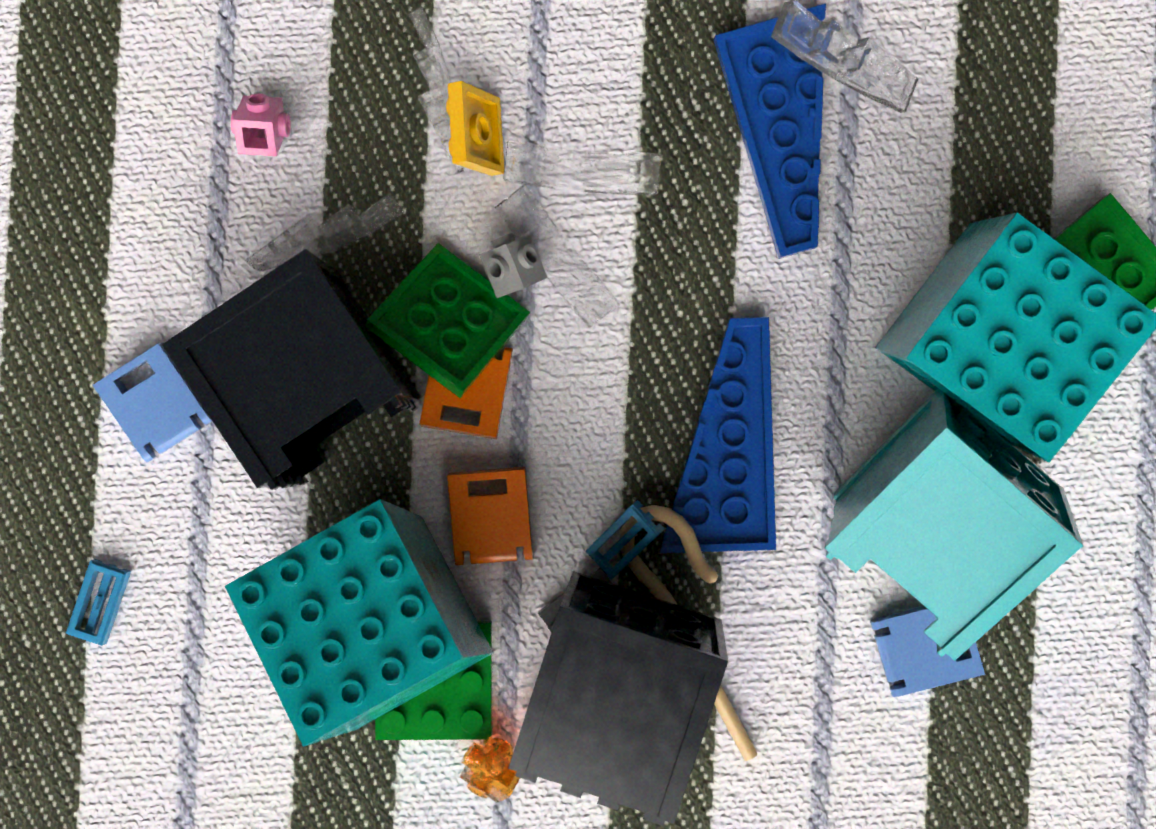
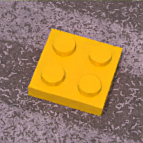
[446,81,505,176]

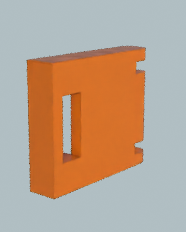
[419,347,513,440]
[447,467,533,566]

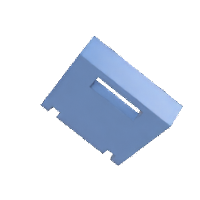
[92,343,212,462]
[870,606,985,697]

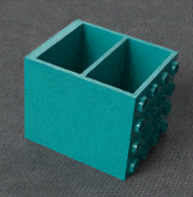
[875,213,1156,463]
[225,499,494,747]

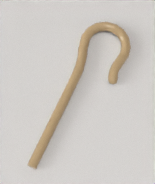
[619,505,758,761]

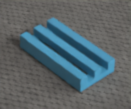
[586,500,664,580]
[66,559,131,646]

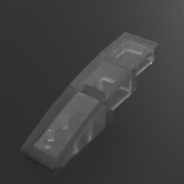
[771,0,919,113]
[409,7,464,173]
[245,193,404,272]

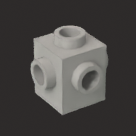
[479,233,548,298]

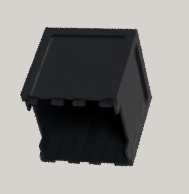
[162,249,422,490]
[508,571,728,825]

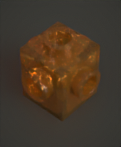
[459,737,520,803]

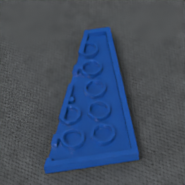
[713,3,826,259]
[659,317,776,553]

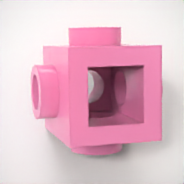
[231,93,291,156]

